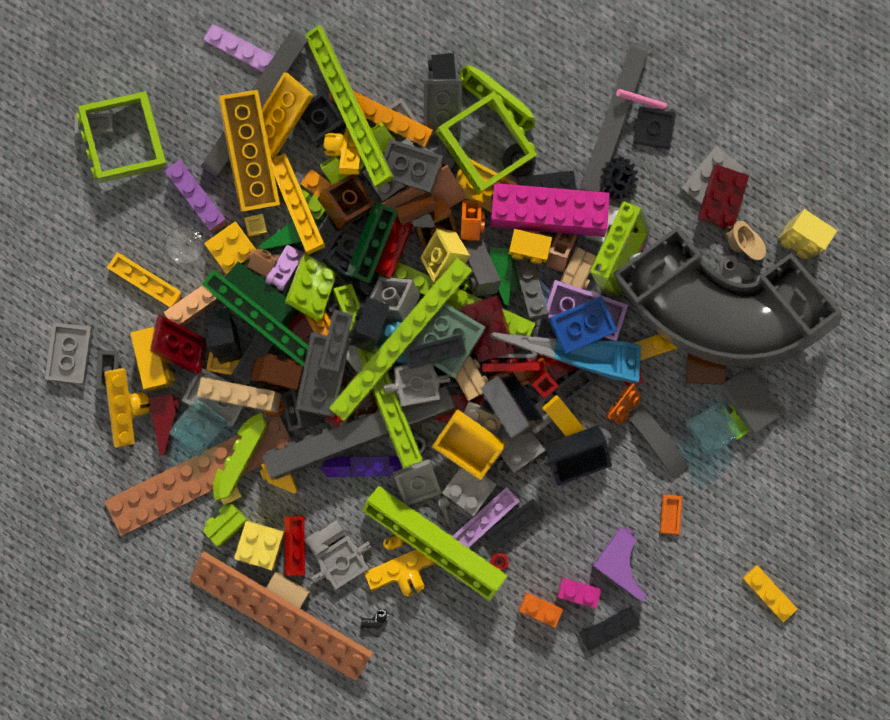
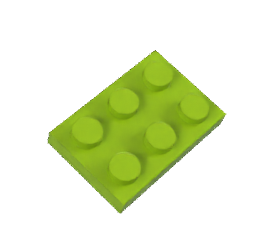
[285,253,336,321]

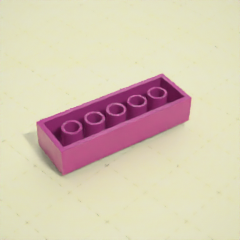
[490,183,609,237]

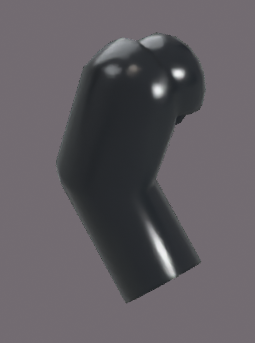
[361,609,388,629]

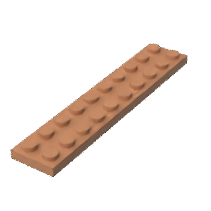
[104,416,293,536]
[189,551,373,681]

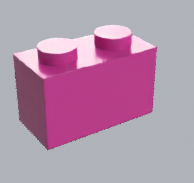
[556,577,601,608]

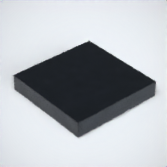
[633,106,676,150]

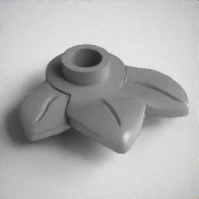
[715,255,751,284]

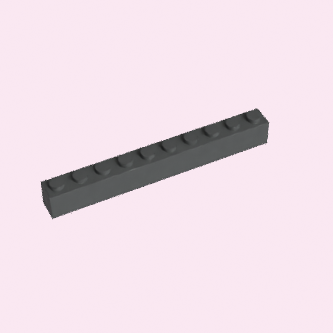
[262,386,455,481]

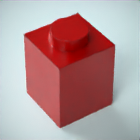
[528,369,559,399]

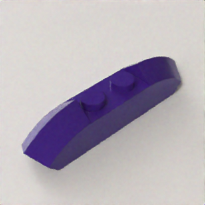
[321,456,403,477]

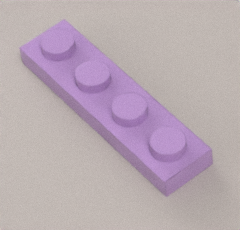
[203,24,274,73]
[452,487,519,548]

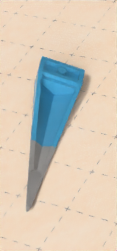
[490,333,641,384]

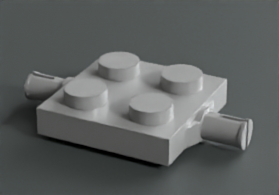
[383,364,450,407]
[312,535,372,590]

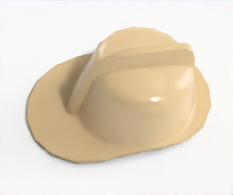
[726,221,766,260]

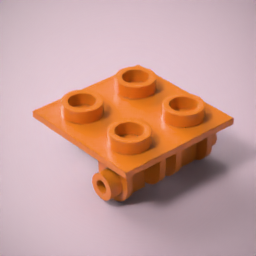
[606,383,641,426]

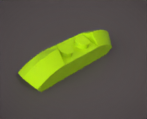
[459,65,536,132]
[213,413,268,501]

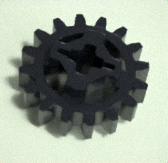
[600,157,639,199]

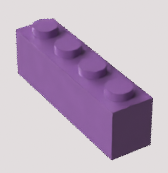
[165,160,228,235]

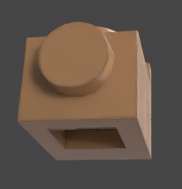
[247,249,280,277]

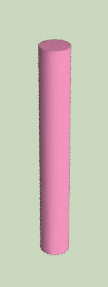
[616,89,667,110]

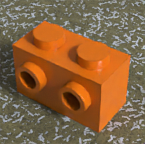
[461,200,485,241]

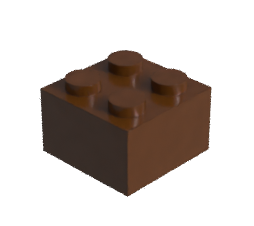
[318,174,374,230]
[413,199,460,250]
[250,354,302,390]

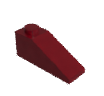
[149,394,180,456]

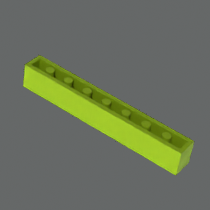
[362,486,507,601]

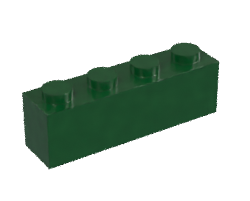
[346,203,398,283]
[225,262,299,327]

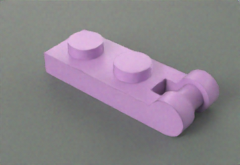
[265,245,304,291]

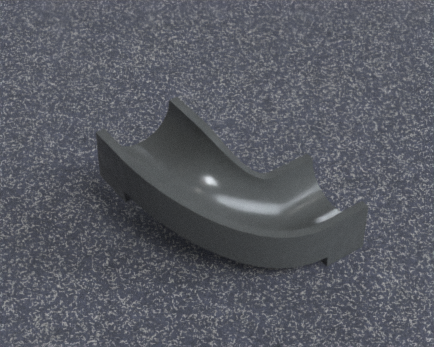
[614,226,842,367]

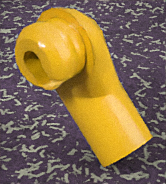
[383,535,404,550]

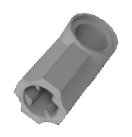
[305,520,346,556]

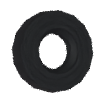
[502,143,536,177]

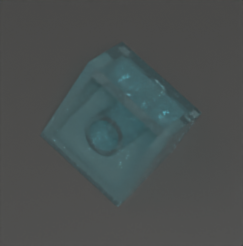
[169,398,228,457]
[685,401,741,456]

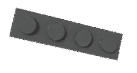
[513,258,549,321]

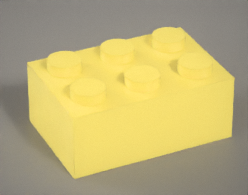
[778,209,838,260]

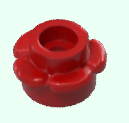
[490,553,509,571]

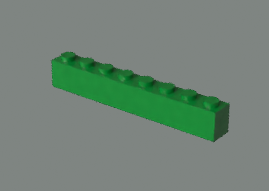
[201,269,308,368]

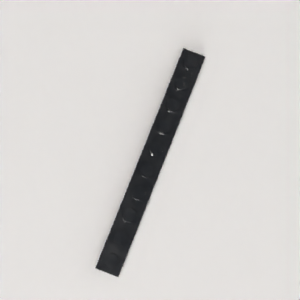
[232,215,343,385]

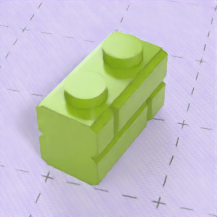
[202,503,249,548]

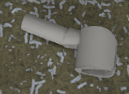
[438,496,451,524]

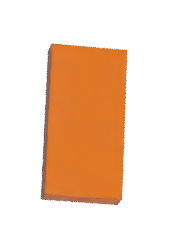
[660,495,683,535]

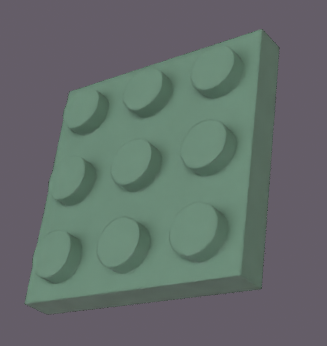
[408,303,486,378]

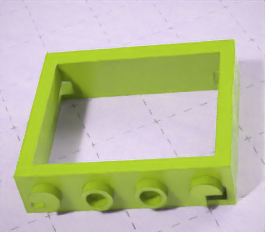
[76,91,166,183]
[436,91,537,195]
[590,201,650,298]

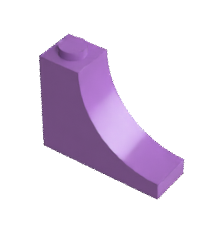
[592,527,646,601]

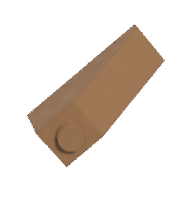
[546,233,579,272]

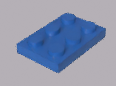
[549,296,618,354]

